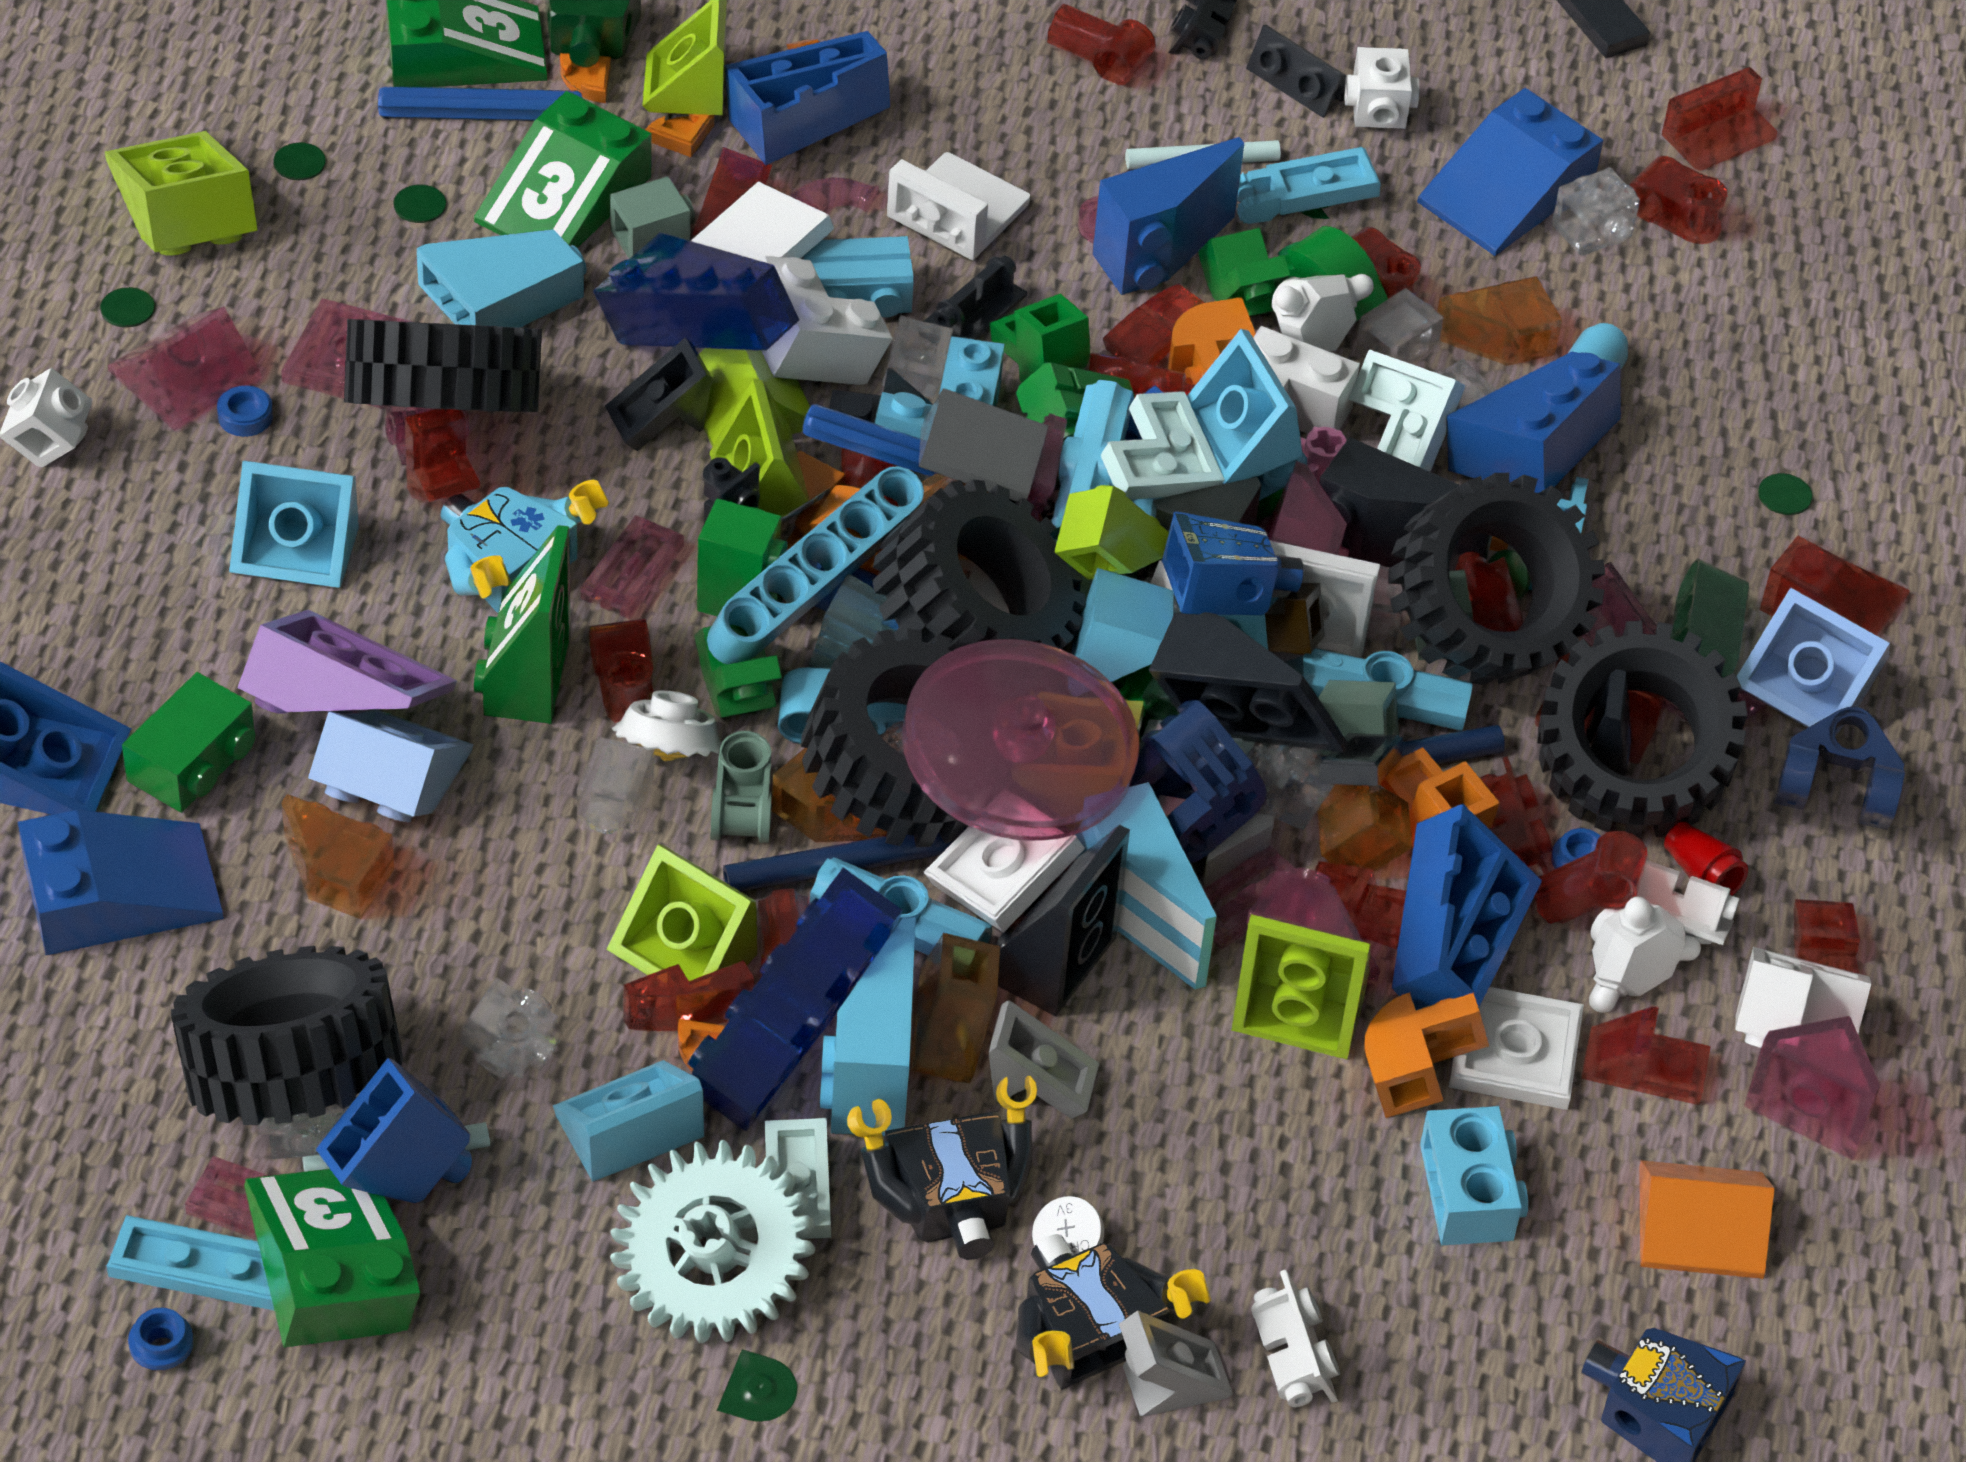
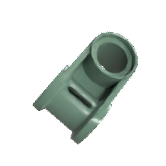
[710,731,772,843]

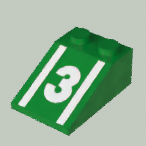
[386,0,547,87]
[474,91,652,248]
[474,525,571,724]
[244,1169,420,1348]

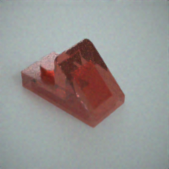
[405,409,480,502]
[1581,1006,1711,1105]

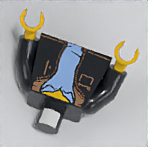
[847,1075,1037,1260]
[1016,1234,1212,1390]

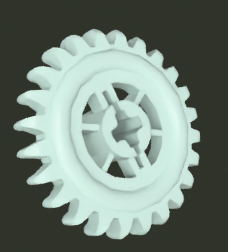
[610,1140,815,1343]

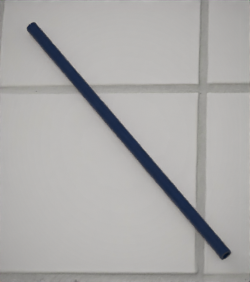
[723,725,1505,892]

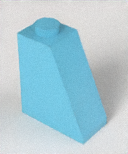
[416,229,587,328]

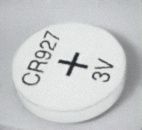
[1032,1196,1104,1254]

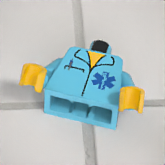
[440,479,610,612]

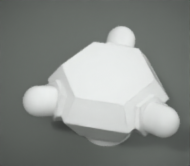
[1272,274,1374,352]
[1589,897,1701,1013]

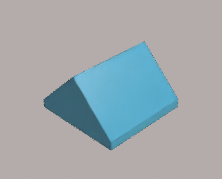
[1187,329,1303,484]
[229,460,359,588]
[1069,568,1179,698]
[553,1060,704,1182]

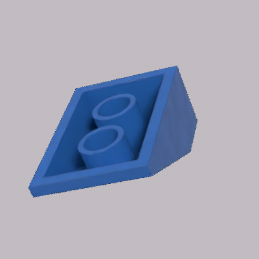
[1417,87,1603,256]
[1093,137,1245,295]
[0,661,132,815]
[18,810,224,956]

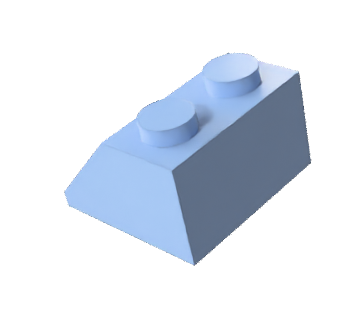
[1737,588,1890,736]
[308,709,473,822]

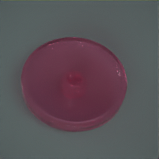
[902,639,1139,841]

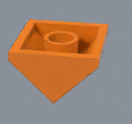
[1639,1160,1775,1279]

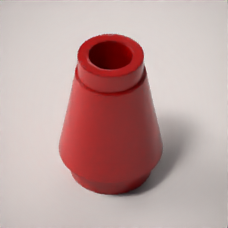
[1664,822,1748,896]

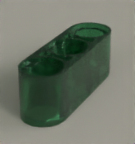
[1670,558,1749,678]

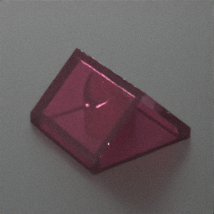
[108,306,262,431]
[1744,1016,1880,1160]

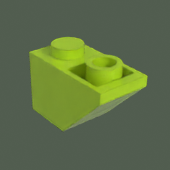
[1054,485,1169,580]

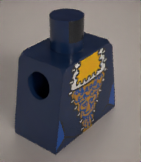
[1581,1328,1746,1462]

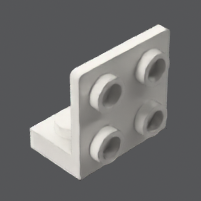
[887,152,1030,261]

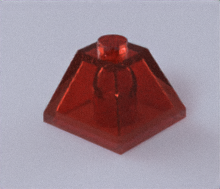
[1759,535,1910,636]

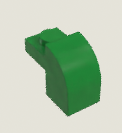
[1277,226,1388,322]
[1198,228,1290,316]
[990,293,1090,383]
[694,624,781,718]

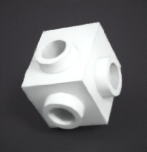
[1344,47,1419,129]
[0,368,93,467]

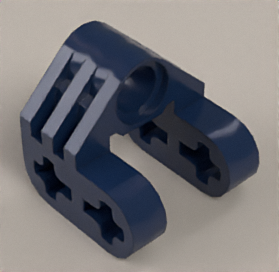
[1126,700,1267,863]
[1774,707,1905,830]

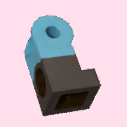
[1219,583,1325,654]

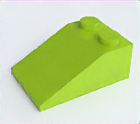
[105,131,258,255]
[1231,914,1371,1060]

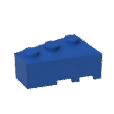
[724,31,891,166]
[1447,351,1621,493]
[1392,804,1542,1010]

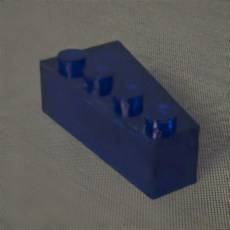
[593,232,799,351]
[687,867,902,1132]

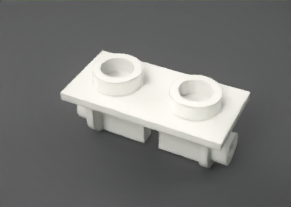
[1611,858,1740,945]
[1251,1270,1340,1407]

